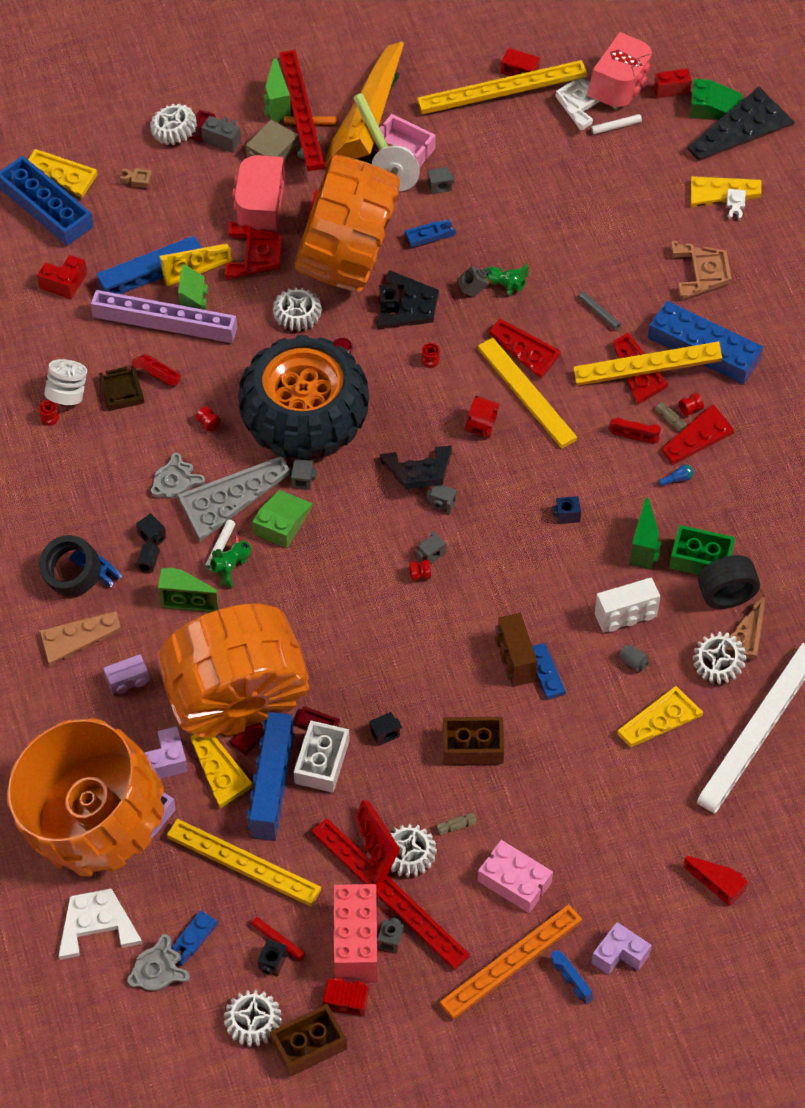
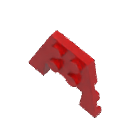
[225,221,282,280]

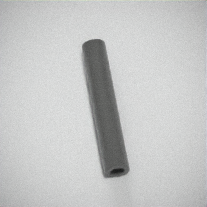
[578,291,621,331]

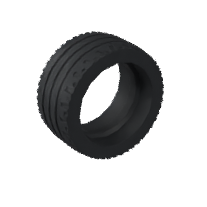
[39,535,101,596]
[698,555,760,609]

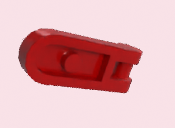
[132,354,181,386]
[608,418,661,444]

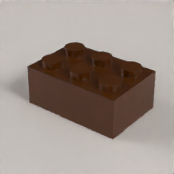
[494,612,537,687]
[443,717,504,764]
[270,1004,347,1077]

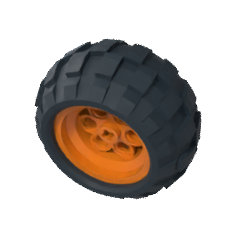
[238,335,369,460]

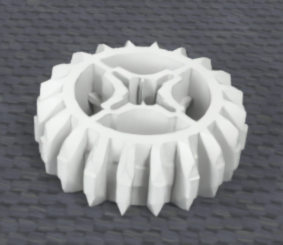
[150,103,197,145]
[273,287,322,332]
[693,631,747,684]
[390,823,437,878]
[224,989,282,1047]

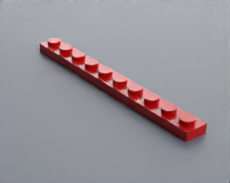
[279,50,325,172]
[312,818,470,971]

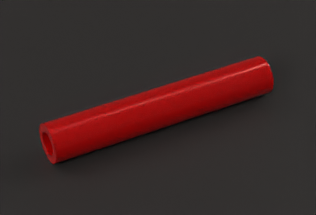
[251,917,306,961]

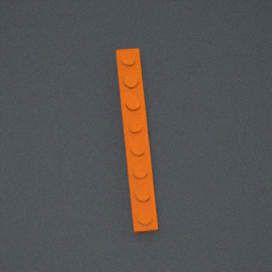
[440,904,582,1020]

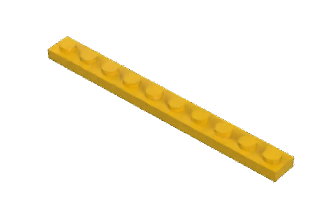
[417,60,587,114]

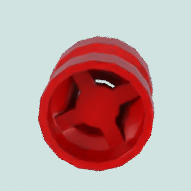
[421,343,440,368]
[678,392,704,417]
[39,400,59,426]
[195,406,221,432]
[409,560,431,581]

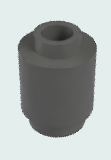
[619,644,649,672]

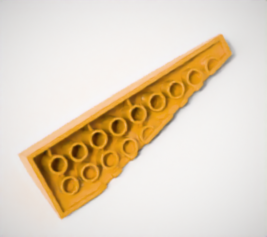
[324,41,404,167]

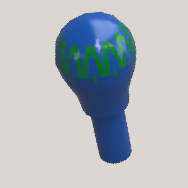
[659,464,694,487]

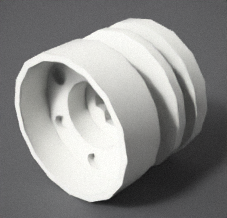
[44,359,87,405]

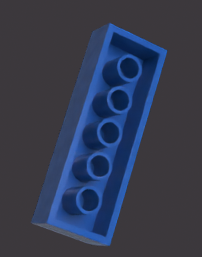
[0,155,94,246]
[648,301,763,385]
[247,712,294,841]

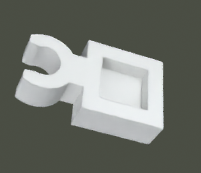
[726,189,746,221]

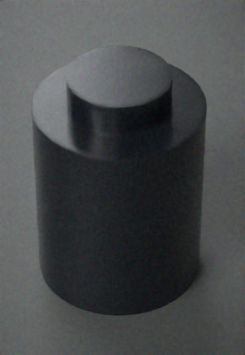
[135,542,160,573]

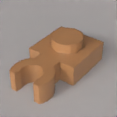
[120,168,152,188]

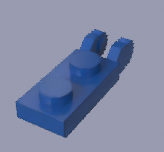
[404,219,456,248]
[70,550,122,587]
[171,910,218,966]
[551,950,593,1004]

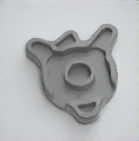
[151,453,205,499]
[128,934,190,991]

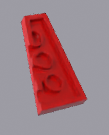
[490,318,561,379]
[613,333,668,405]
[662,404,734,465]
[354,800,400,882]

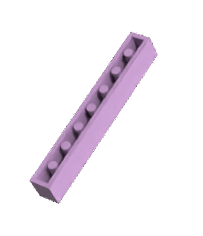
[91,290,237,343]

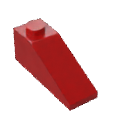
[683,855,748,907]

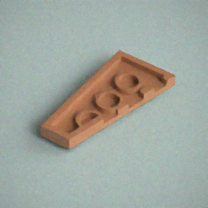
[40,611,121,667]

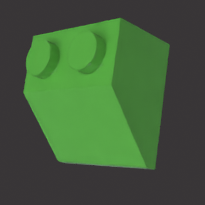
[178,265,208,310]

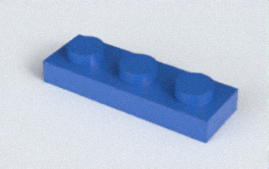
[532,643,566,700]

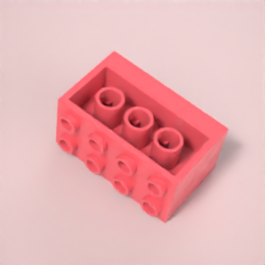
[334,884,377,983]

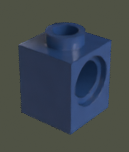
[552,496,581,524]

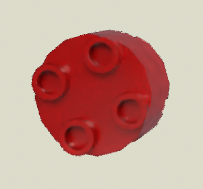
[464,395,500,438]

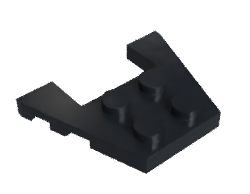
[377,270,439,330]
[380,445,452,489]

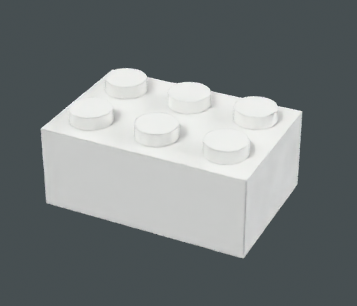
[595,577,660,633]
[294,720,350,793]

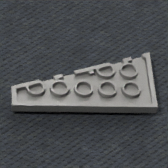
[178,456,290,542]

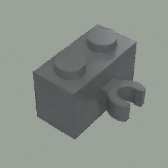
[202,116,241,153]

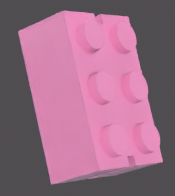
[373,114,436,167]
[478,840,553,913]

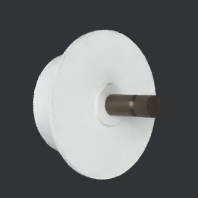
[372,146,420,191]

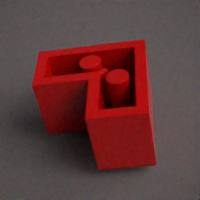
[37,255,87,299]

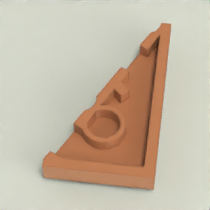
[721,597,765,659]

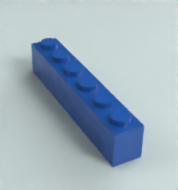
[97,236,202,294]

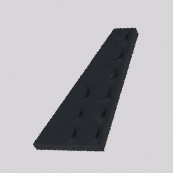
[687,86,795,161]

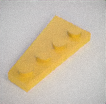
[28,149,98,199]
[691,176,762,208]
[159,244,232,287]
[617,686,703,747]
[190,734,253,809]

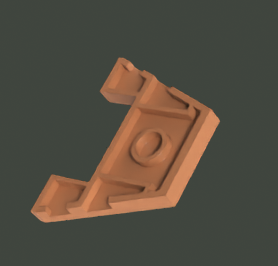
[671,241,732,300]

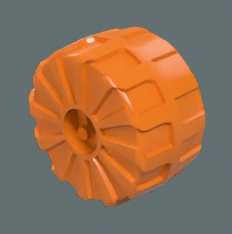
[294,154,400,292]
[158,603,309,738]
[6,718,165,876]

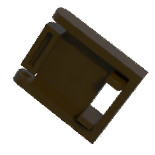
[98,365,145,411]

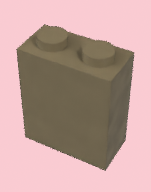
[246,120,299,161]

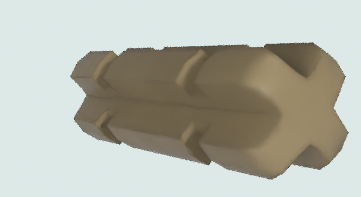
[656,402,686,432]
[437,812,476,835]

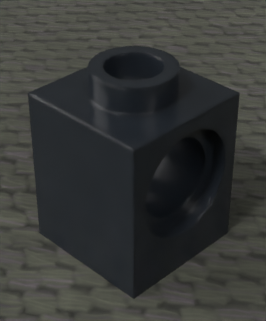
[379,284,399,313]
[136,513,166,545]
[369,712,402,746]
[258,939,287,976]

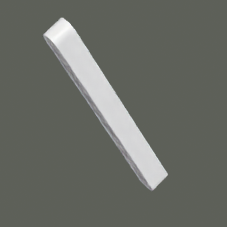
[697,643,805,814]

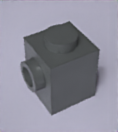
[291,459,317,490]

